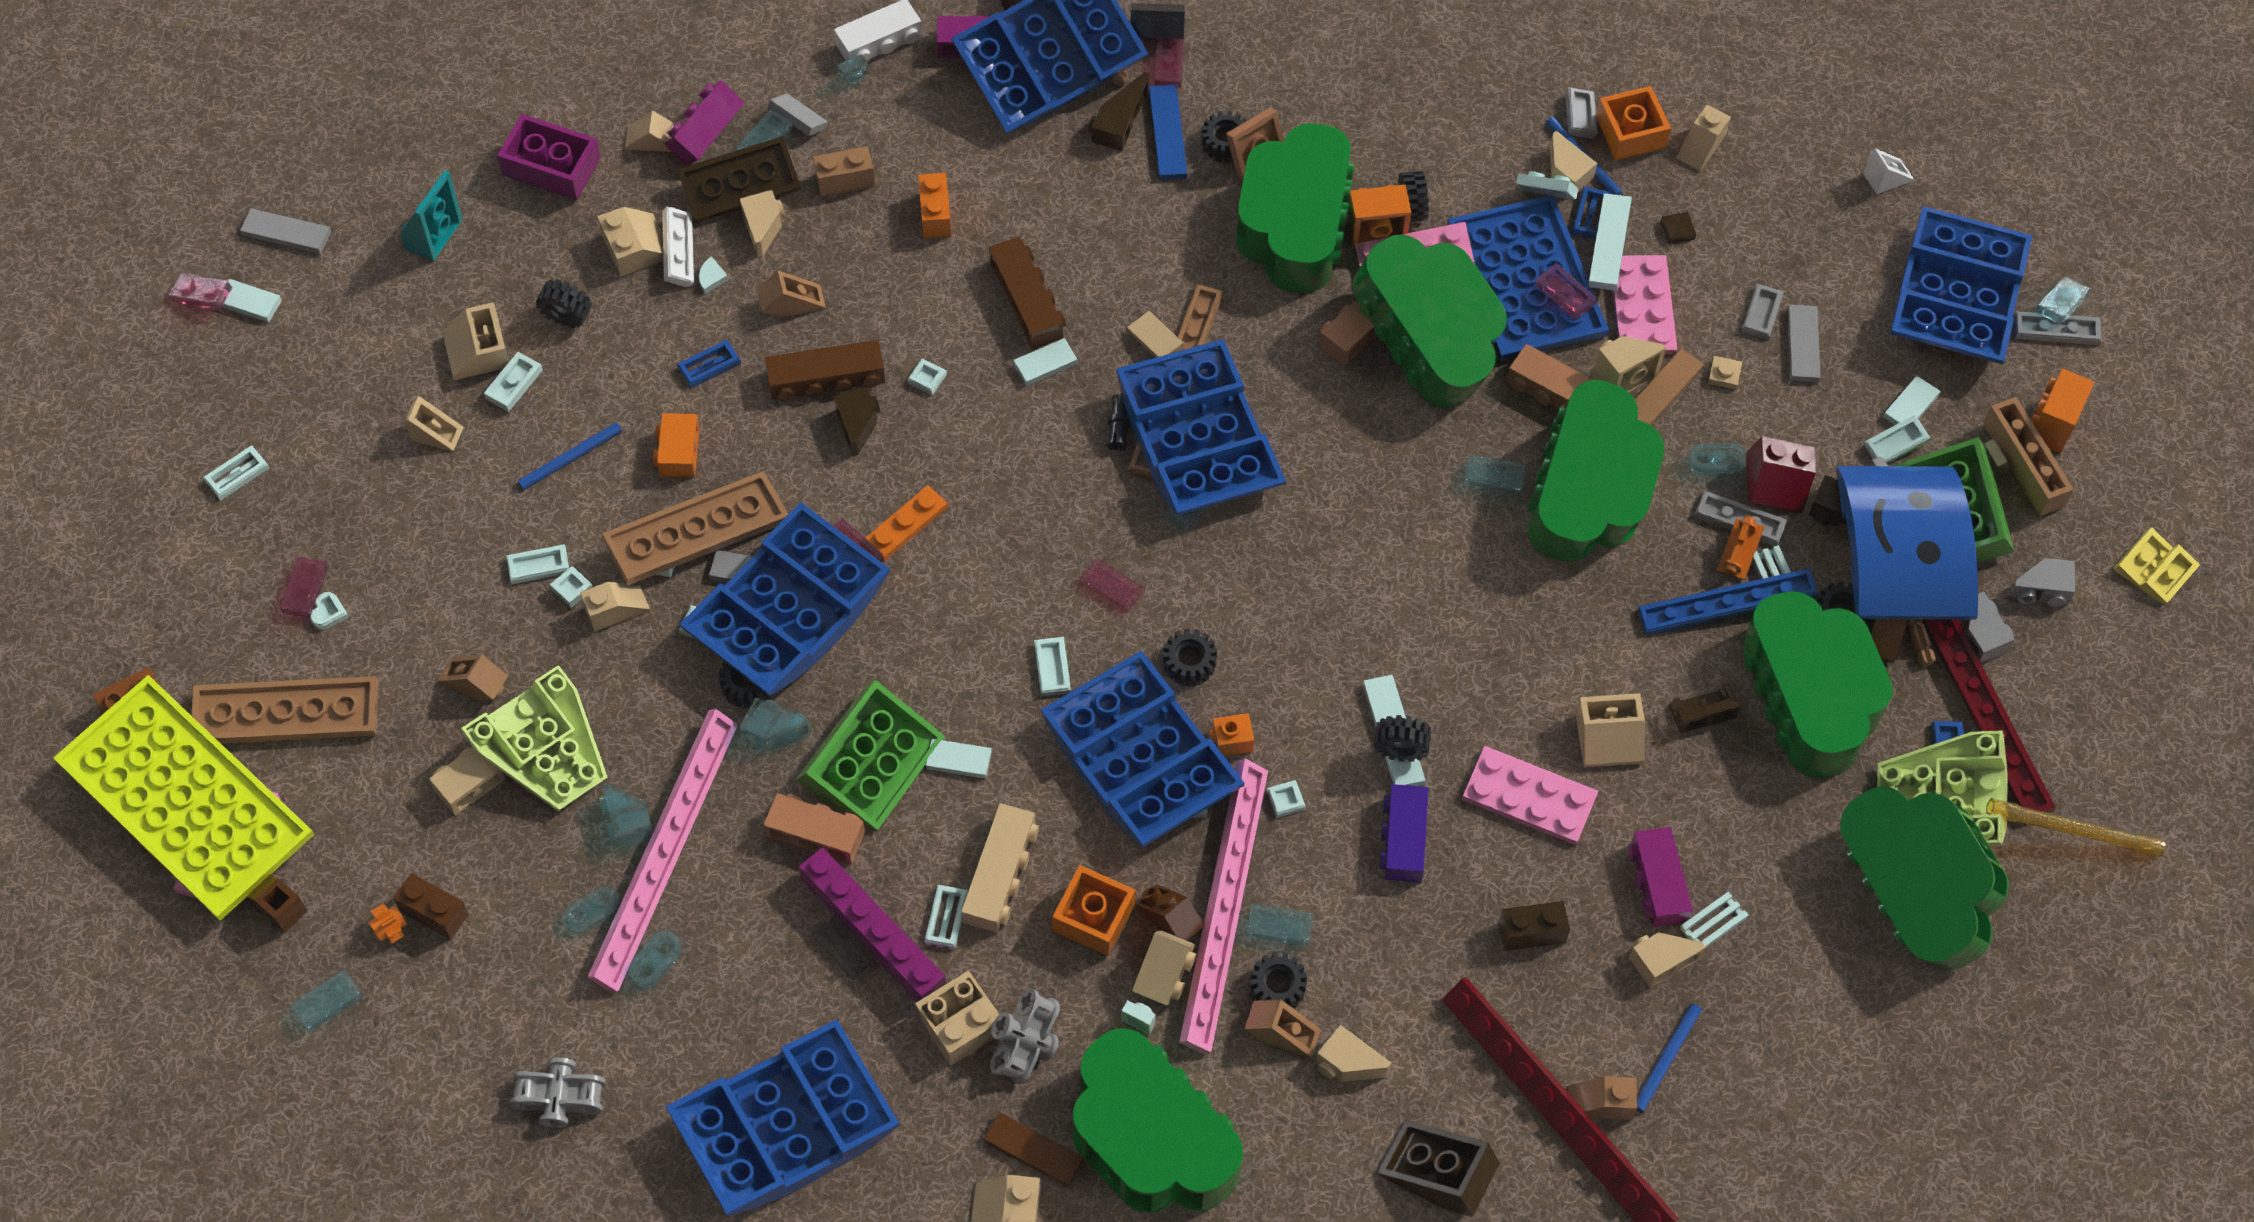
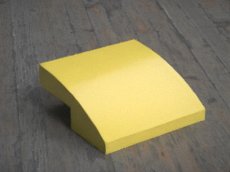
[2113,527,2200,605]

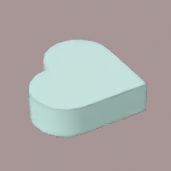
[310,592,349,630]

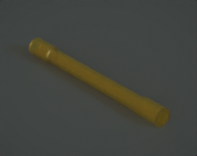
[1986,798,2165,857]

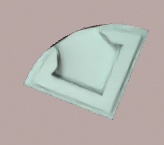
[699,257,728,294]

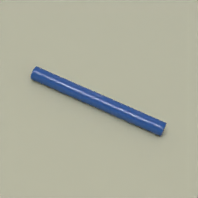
[1545,117,1623,195]
[517,422,622,491]
[1637,1004,1702,1113]

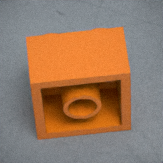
[1596,86,1671,161]
[1346,185,1411,249]
[2031,368,2095,454]
[1052,865,1136,956]

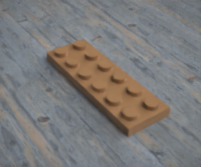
[602,471,788,586]
[191,676,379,744]

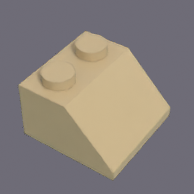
[597,207,663,277]
[1592,336,1666,393]
[971,1175,1040,1222]

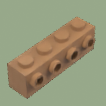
[1983,397,2074,516]

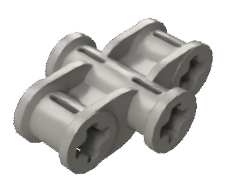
[990,988,1060,1085]
[509,1057,606,1128]

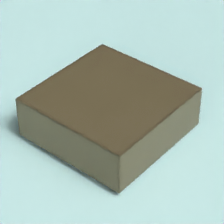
[1984,439,2011,476]

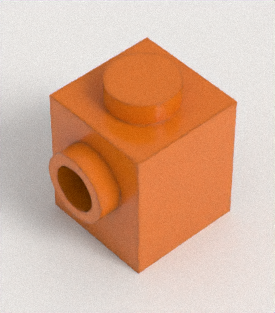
[1207,713,1254,756]

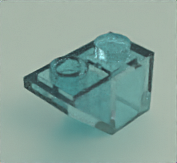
[739,698,812,751]
[599,783,653,850]

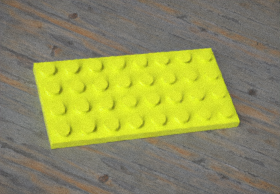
[54,675,314,921]

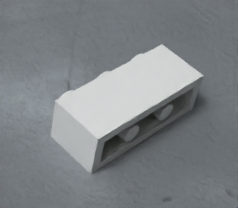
[834,0,922,67]

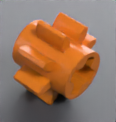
[368,903,408,944]

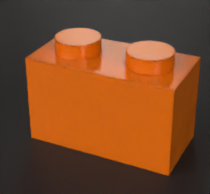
[918,173,951,239]
[653,413,699,477]

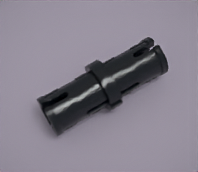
[1107,393,1131,451]

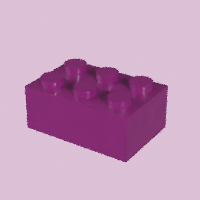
[497,113,601,200]

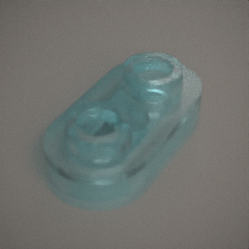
[1687,443,1746,474]
[562,886,621,935]
[629,931,682,989]

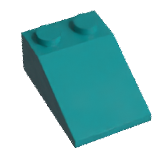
[400,170,463,261]

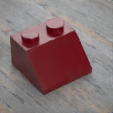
[1746,436,1816,513]

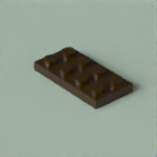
[677,136,801,223]

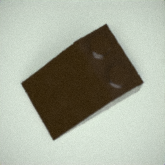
[1378,1120,1500,1217]

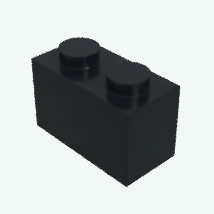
[1130,3,1185,39]

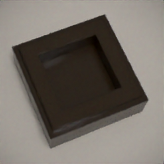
[1660,212,1696,244]

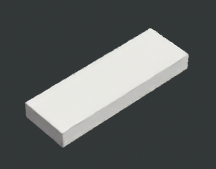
[662,206,694,287]

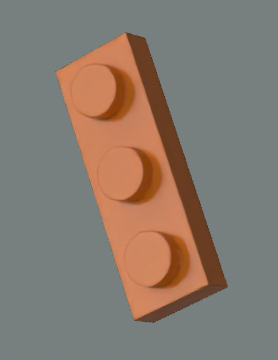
[864,485,948,561]

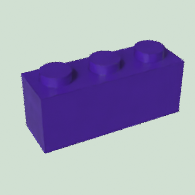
[1379,784,1428,883]

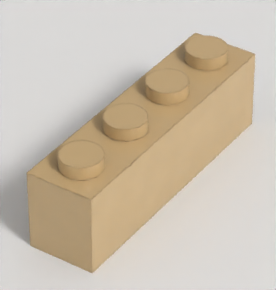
[961,803,1039,933]

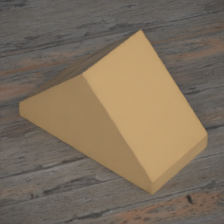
[625,110,674,152]
[405,396,464,451]

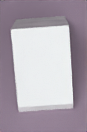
[1863,149,1914,194]

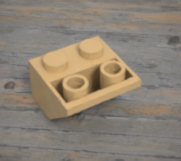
[442,302,509,381]
[1575,693,1645,768]
[915,970,1004,1066]

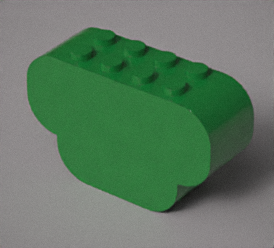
[1236,123,1354,293]
[1352,235,1507,408]
[1526,380,1665,562]
[1743,591,1893,778]
[1840,787,2009,970]
[1073,1028,1243,1213]

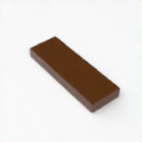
[984,1112,1084,1187]

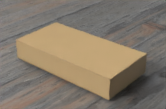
[1127,311,1185,358]

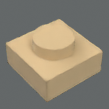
[1708,356,1742,390]

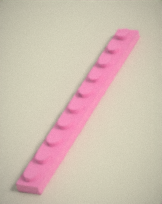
[587,709,738,992]
[1179,758,1268,1054]

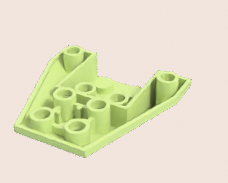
[460,665,607,811]
[1877,731,2007,845]

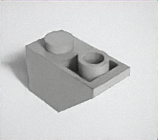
[2009,558,2075,607]
[1965,591,2015,663]

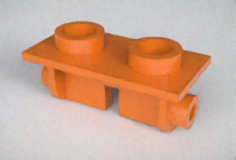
[1716,516,1765,580]

